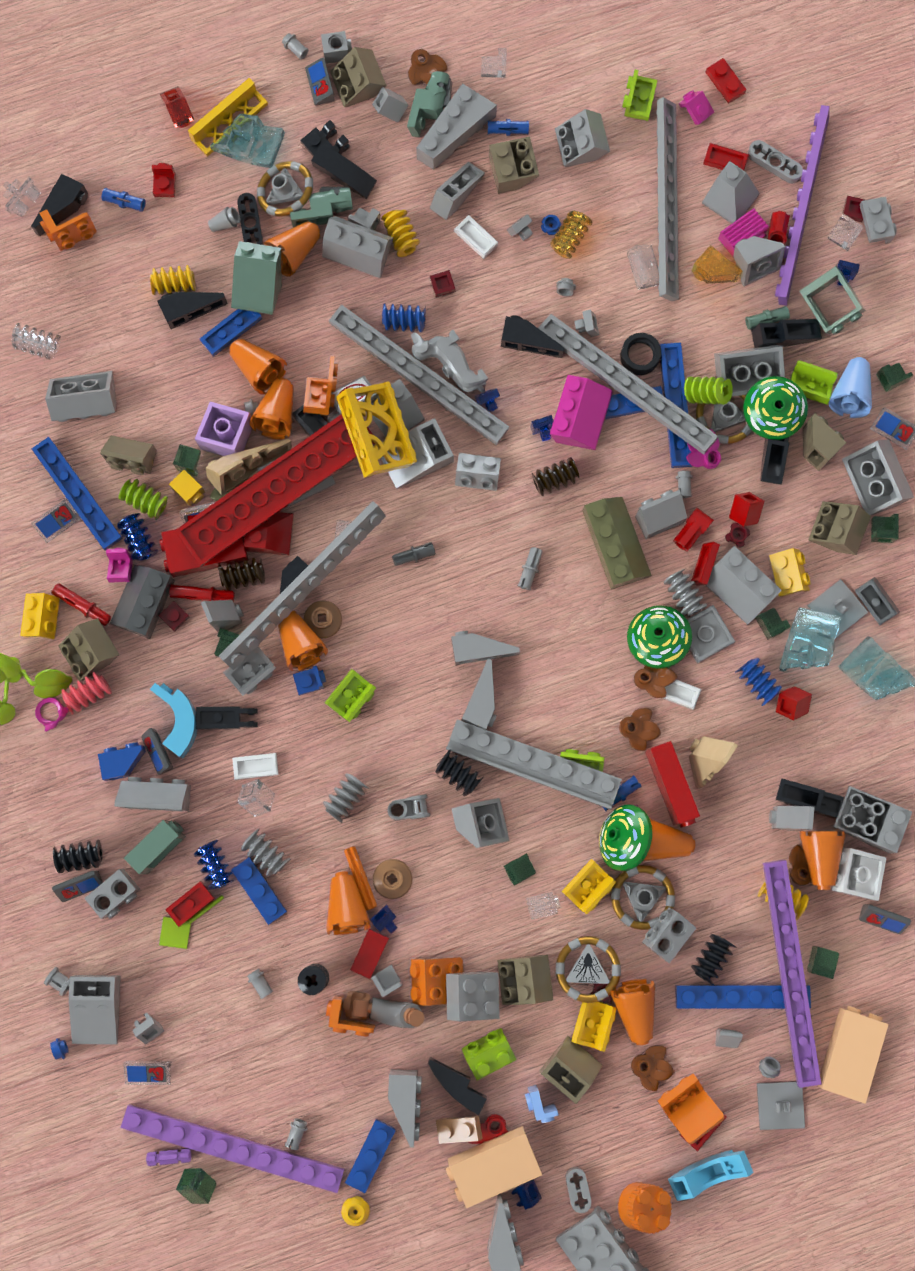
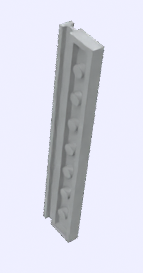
[446,720,622,810]

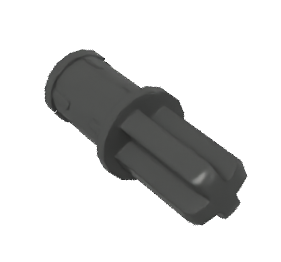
[392,542,436,566]

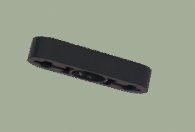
[237,193,264,245]

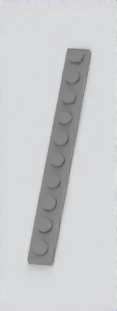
[656,97,679,301]
[329,304,509,445]
[538,314,718,455]
[219,501,386,670]

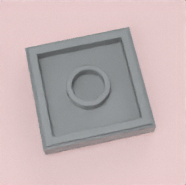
[687,605,736,664]

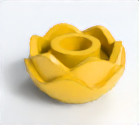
[341,1196,370,1226]

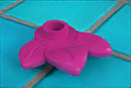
[686,429,721,469]

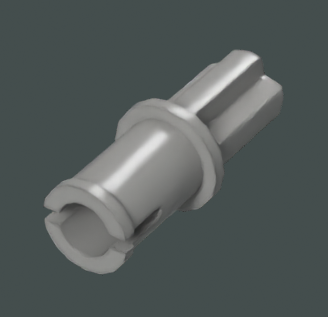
[517,547,543,591]

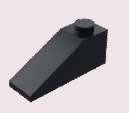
[31,173,88,236]
[157,292,228,330]
[501,315,564,358]

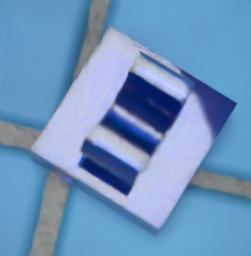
[836,260,860,286]
[474,388,500,412]
[530,415,554,442]
[370,904,398,934]
[511,1179,542,1210]

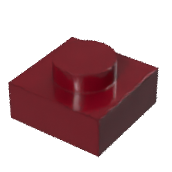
[841,196,865,223]
[430,270,456,298]
[158,601,190,632]

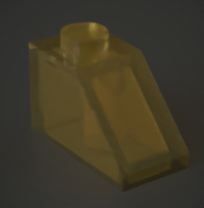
[691,245,743,284]

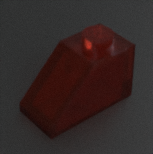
[160,86,194,128]

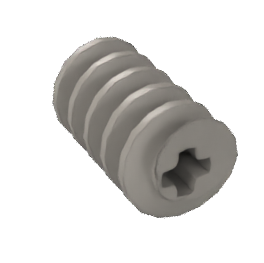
[664,568,707,617]
[323,773,369,823]
[241,828,291,876]

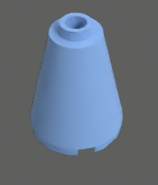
[829,357,872,418]

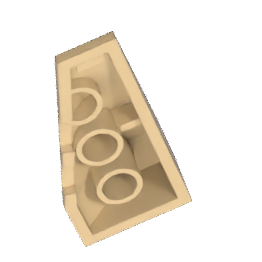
[206,438,291,496]
[689,736,738,789]

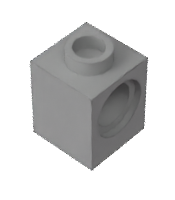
[321,31,352,64]

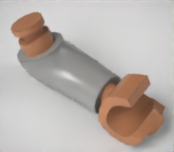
[343,991,424,1028]

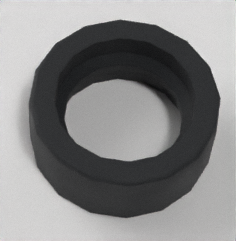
[620,333,661,375]

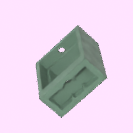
[800,266,866,335]
[124,820,186,874]

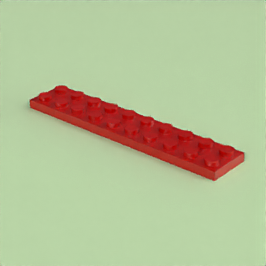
[175,414,375,566]

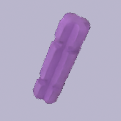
[146,1148,192,1166]

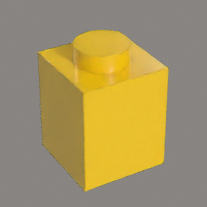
[169,470,205,506]

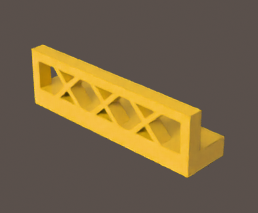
[188,78,268,157]

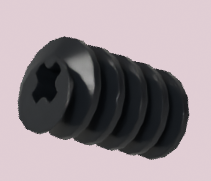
[435,749,484,797]
[53,839,103,873]
[691,934,737,986]
[298,964,329,995]

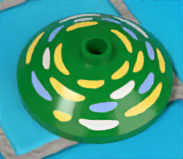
[743,376,808,440]
[627,605,692,669]
[599,804,652,871]

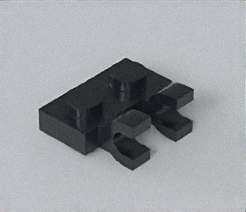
[300,120,350,156]

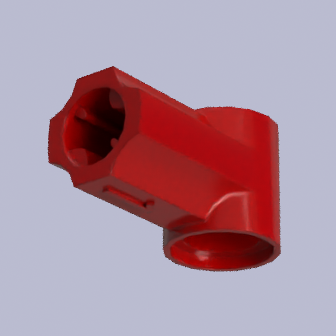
[767,211,790,245]
[673,507,714,552]

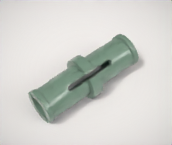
[745,306,790,330]

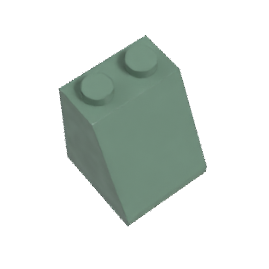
[231,241,282,315]

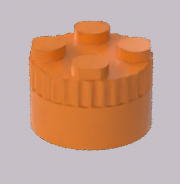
[618,1182,672,1234]

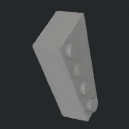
[416,83,497,170]

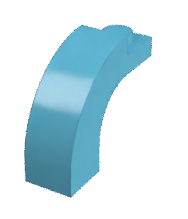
[150,683,198,758]
[668,1150,754,1201]

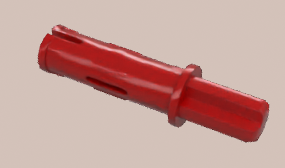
[51,583,111,626]
[169,584,235,602]

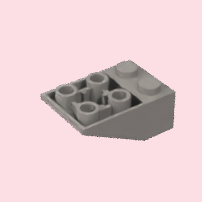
[381,418,454,489]
[833,786,912,854]
[69,975,121,1044]
[388,1069,422,1148]
[487,1194,524,1271]

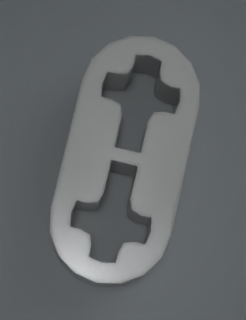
[566,1167,591,1213]

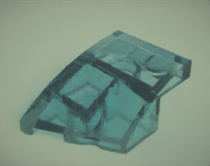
[210,114,285,168]
[779,607,841,672]
[838,636,915,700]

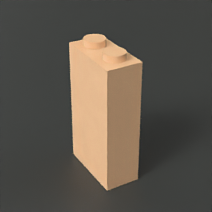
[817,1006,889,1104]
[446,1126,542,1208]

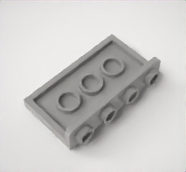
[556,1206,649,1271]

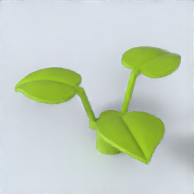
[0,653,72,725]

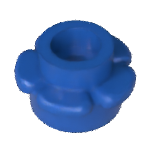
[541,215,561,235]
[50,1038,69,1060]

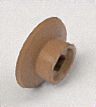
[304,601,342,639]
[373,859,412,899]

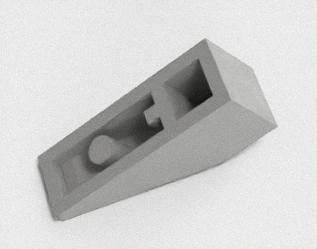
[429,162,485,220]
[201,600,244,633]
[451,631,520,665]
[462,659,497,730]
[769,806,814,832]

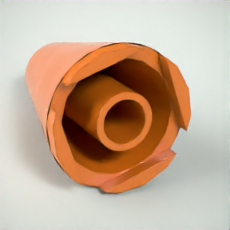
[264,221,320,277]
[229,339,287,394]
[250,378,294,440]
[278,610,328,671]
[643,818,696,861]
[800,831,845,890]
[326,871,371,935]
[611,979,655,1045]

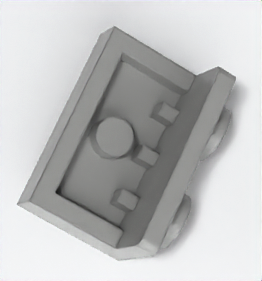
[859,197,897,244]
[455,453,501,491]
[223,647,276,696]

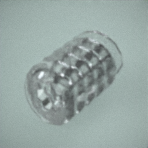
[12,323,61,360]

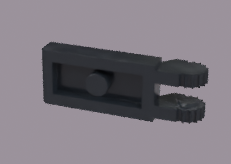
[196,707,258,729]

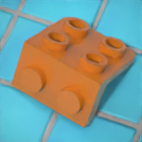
[40,209,97,251]
[303,356,338,415]
[410,957,463,1006]
[326,995,375,1037]
[657,1074,724,1144]

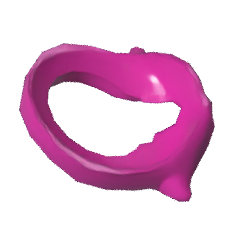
[35,698,69,732]

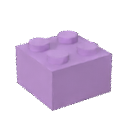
[195,402,252,456]

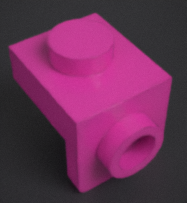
[679,90,714,125]
[106,548,133,583]

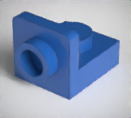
[293,666,326,696]

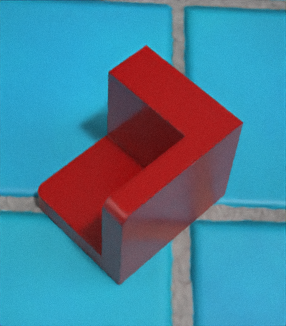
[729,492,765,527]
[776,686,812,721]

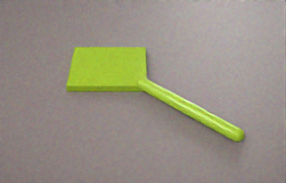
[159,895,224,949]

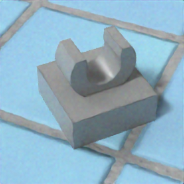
[507,214,533,241]
[574,309,599,337]
[132,1013,164,1044]

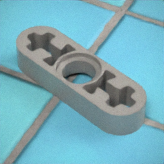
[748,140,803,184]

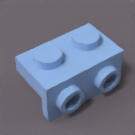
[525,1085,559,1123]

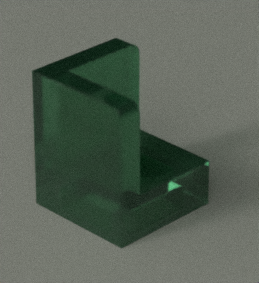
[876,363,914,392]
[173,444,201,476]
[871,514,899,543]
[755,608,791,640]
[214,628,239,657]
[503,853,536,886]
[806,946,839,979]
[176,1168,217,1204]

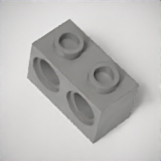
[84,869,140,919]
[642,907,696,964]

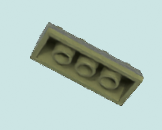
[582,497,652,590]

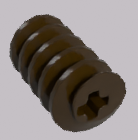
[532,457,580,497]
[218,558,266,591]

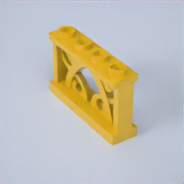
[336,381,417,478]

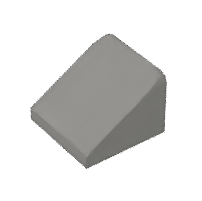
[715,1028,743,1048]

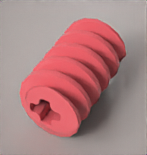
[61,672,112,714]

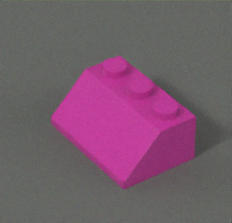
[550,375,613,450]

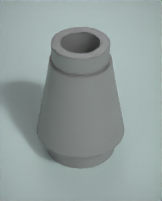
[208,207,240,232]

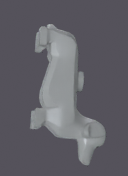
[411,330,488,393]

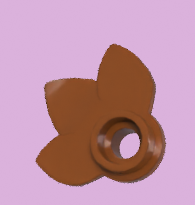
[408,49,448,85]
[634,666,678,698]
[619,708,661,751]
[789,844,812,886]
[631,1045,674,1091]

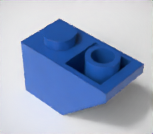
[98,742,146,781]

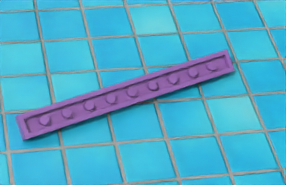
[775,105,830,306]
[762,859,822,1088]
[121,1104,344,1193]

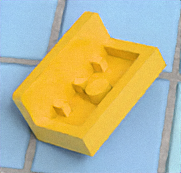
[769,548,811,597]
[20,593,60,639]
[561,859,616,914]
[571,1002,616,1052]

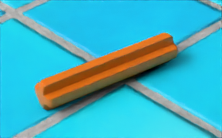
[344,846,377,910]

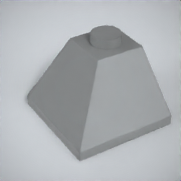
[702,161,760,224]
[733,236,785,286]
[371,379,425,437]
[452,798,510,848]

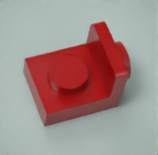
[152,163,176,197]

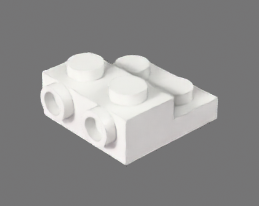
[832,847,886,901]

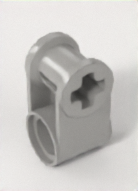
[387,794,430,821]

